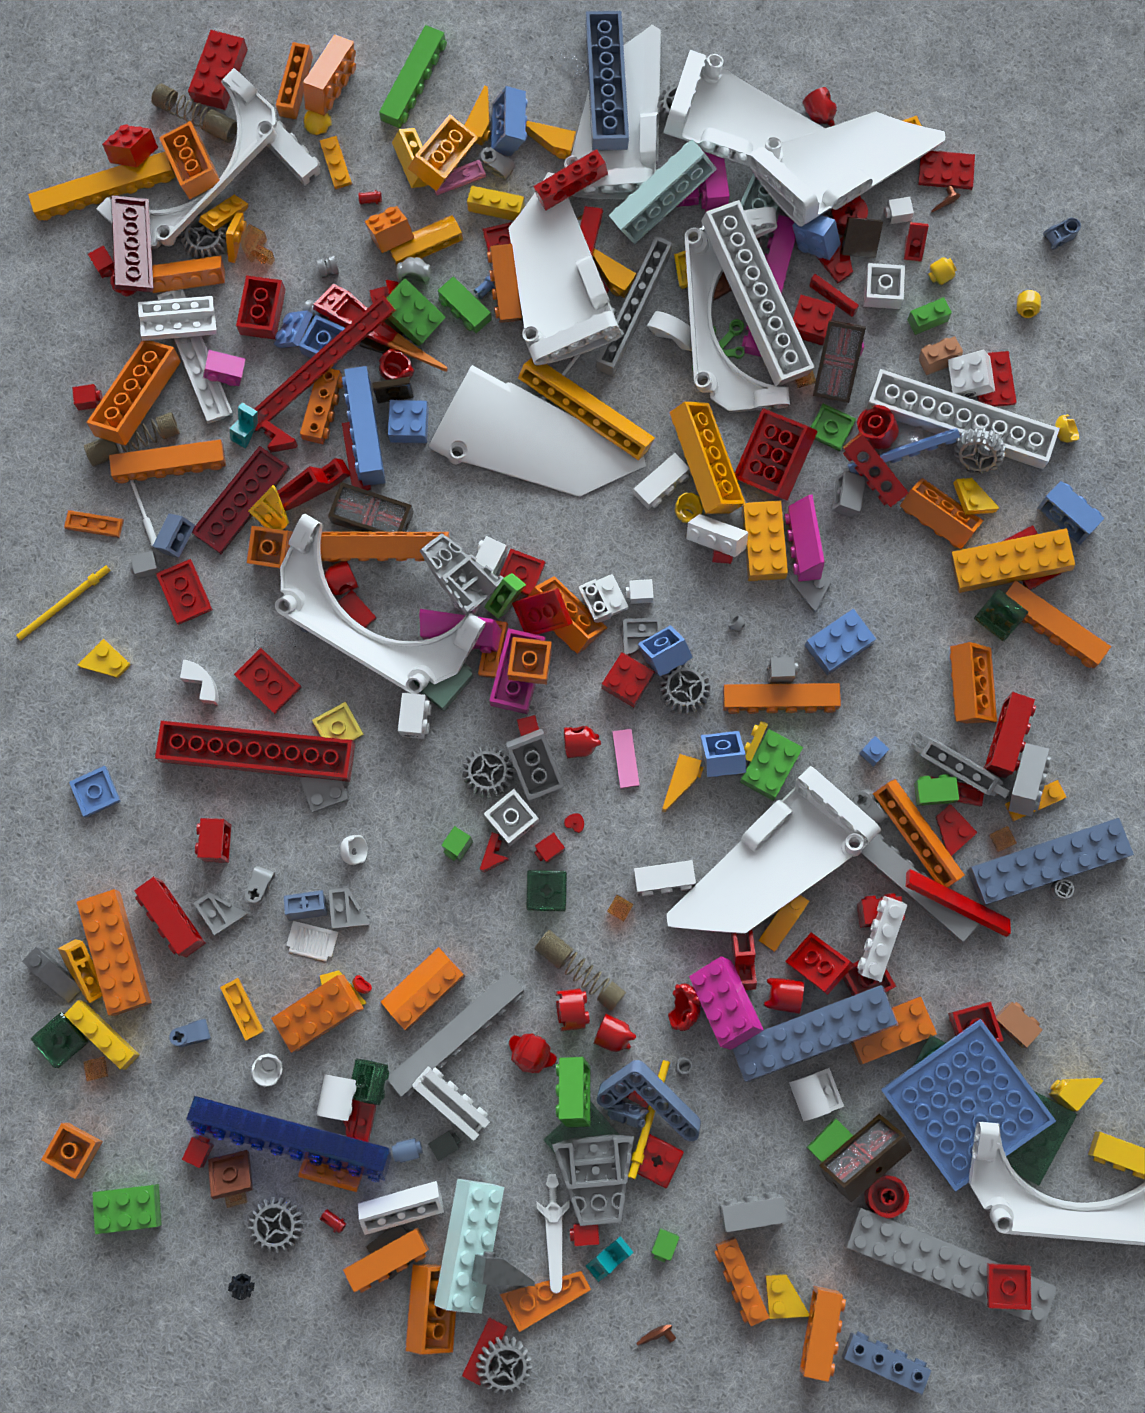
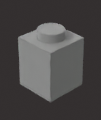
[129,551,160,579]

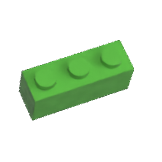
[437,276,492,333]

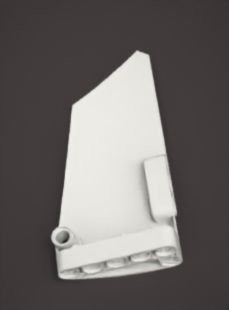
[564,25,661,200]
[663,50,825,167]
[746,112,945,227]
[509,172,622,365]
[428,365,646,497]
[666,766,881,934]

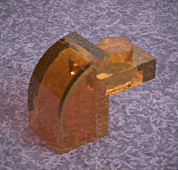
[241,224,275,265]

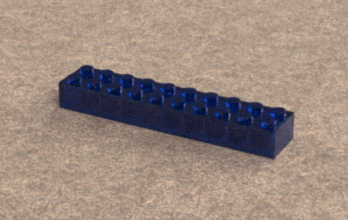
[186,1096,392,1182]

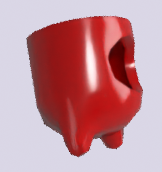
[802,87,837,127]
[324,561,359,595]
[564,726,601,759]
[764,978,804,1014]
[593,1014,636,1052]

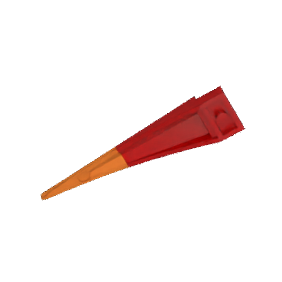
[313,284,448,372]

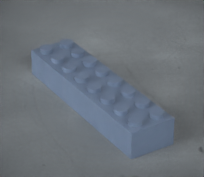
[585,11,629,150]
[967,818,1134,906]
[733,985,899,1082]

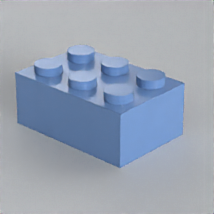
[491,86,527,156]
[1037,481,1104,545]
[805,609,876,676]

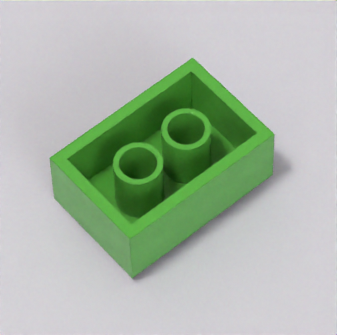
[387,278,445,346]
[740,729,803,801]
[556,1057,591,1127]
[93,1184,162,1234]

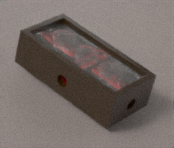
[813,319,866,403]
[328,482,414,532]
[819,1114,912,1203]

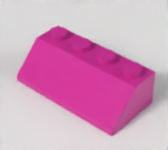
[784,495,825,582]
[419,609,502,653]

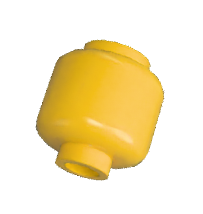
[928,257,957,285]
[1016,290,1041,318]

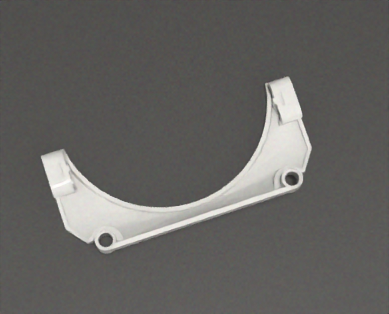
[96,68,277,249]
[685,207,790,413]
[275,514,486,694]
[969,1122,1145,1246]

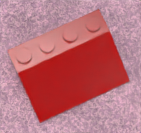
[735,408,818,501]

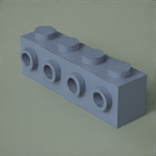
[842,1331,931,1394]

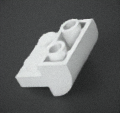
[578,574,629,623]
[789,1068,844,1121]
[317,1074,356,1121]

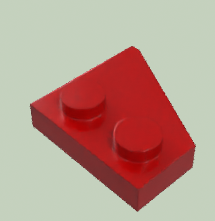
[816,236,853,284]
[935,804,978,856]
[343,1099,377,1144]

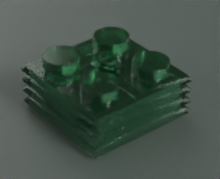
[974,589,1028,642]
[526,870,567,911]
[31,1012,88,1068]
[351,1058,389,1105]

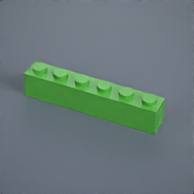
[379,25,447,128]

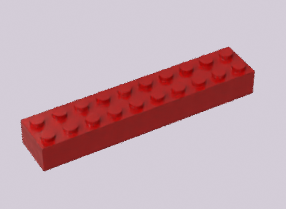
[155,720,355,782]

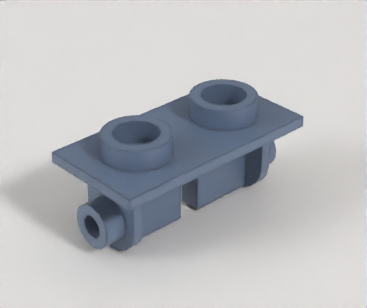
[604,1100,649,1129]

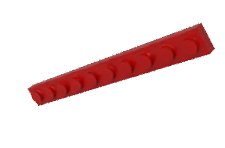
[254,295,396,432]

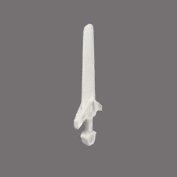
[537,1174,570,1293]

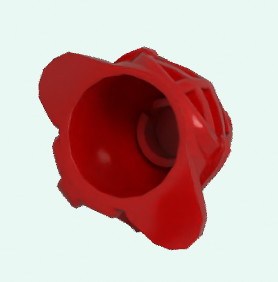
[509,1033,557,1073]

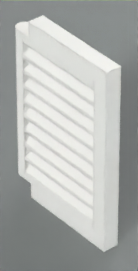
[286,921,339,962]

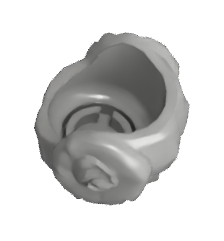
[396,257,431,284]

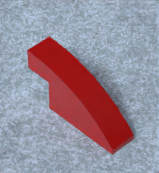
[277,458,351,511]
[731,929,757,990]

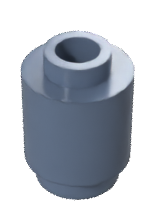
[392,1138,423,1163]

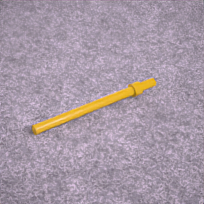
[16,565,111,641]
[628,1060,670,1179]

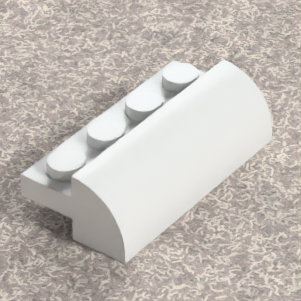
[138,296,217,341]

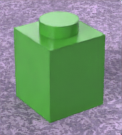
[651,1228,679,1262]

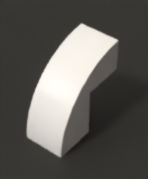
[647,311,692,351]
[180,660,219,705]

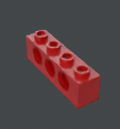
[534,149,608,211]
[843,433,909,507]

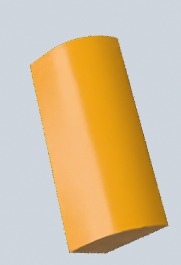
[389,215,463,267]

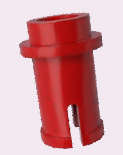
[359,190,382,205]
[320,1209,347,1234]

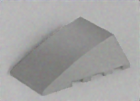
[420,533,504,616]
[552,1135,634,1226]

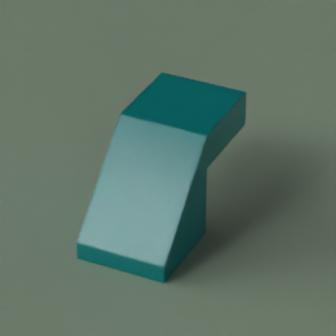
[230,403,258,449]
[585,1236,634,1282]

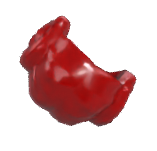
[379,348,414,380]

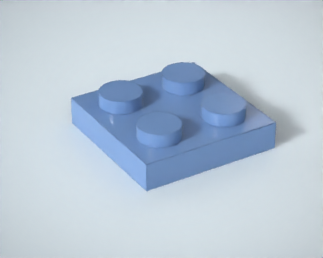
[274,310,313,348]
[69,766,121,818]

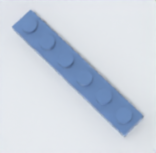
[847,428,960,475]

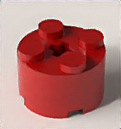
[830,195,868,236]
[857,405,899,450]
[556,988,590,1032]
[864,1175,909,1218]

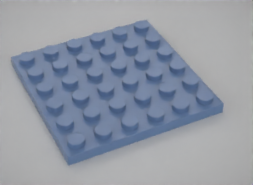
[881,1019,1056,1192]

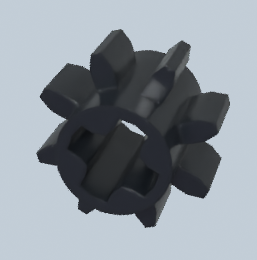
[228,1274,255,1300]

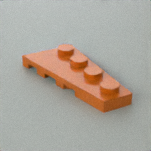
[500,1271,592,1332]

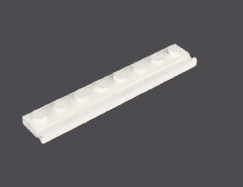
[157,289,233,424]

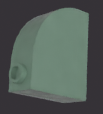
[414,663,474,712]

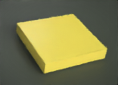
[312,702,364,740]

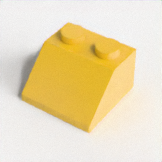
[1049,1078,1104,1111]

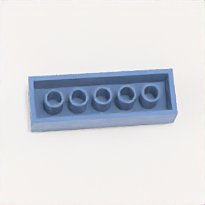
[342,366,386,486]

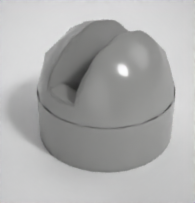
[728,615,745,632]
[676,1057,693,1074]

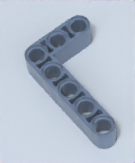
[597,1060,701,1141]

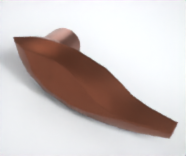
[931,186,961,213]
[636,1325,676,1346]

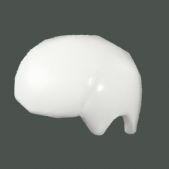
[340,835,368,865]
[251,1054,283,1087]

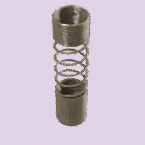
[151,83,237,143]
[84,412,180,467]
[534,930,626,1011]

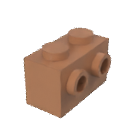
[919,336,963,375]
[996,1002,1042,1048]

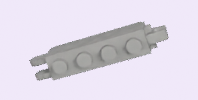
[909,732,1010,798]

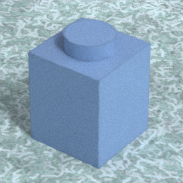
[859,736,889,767]

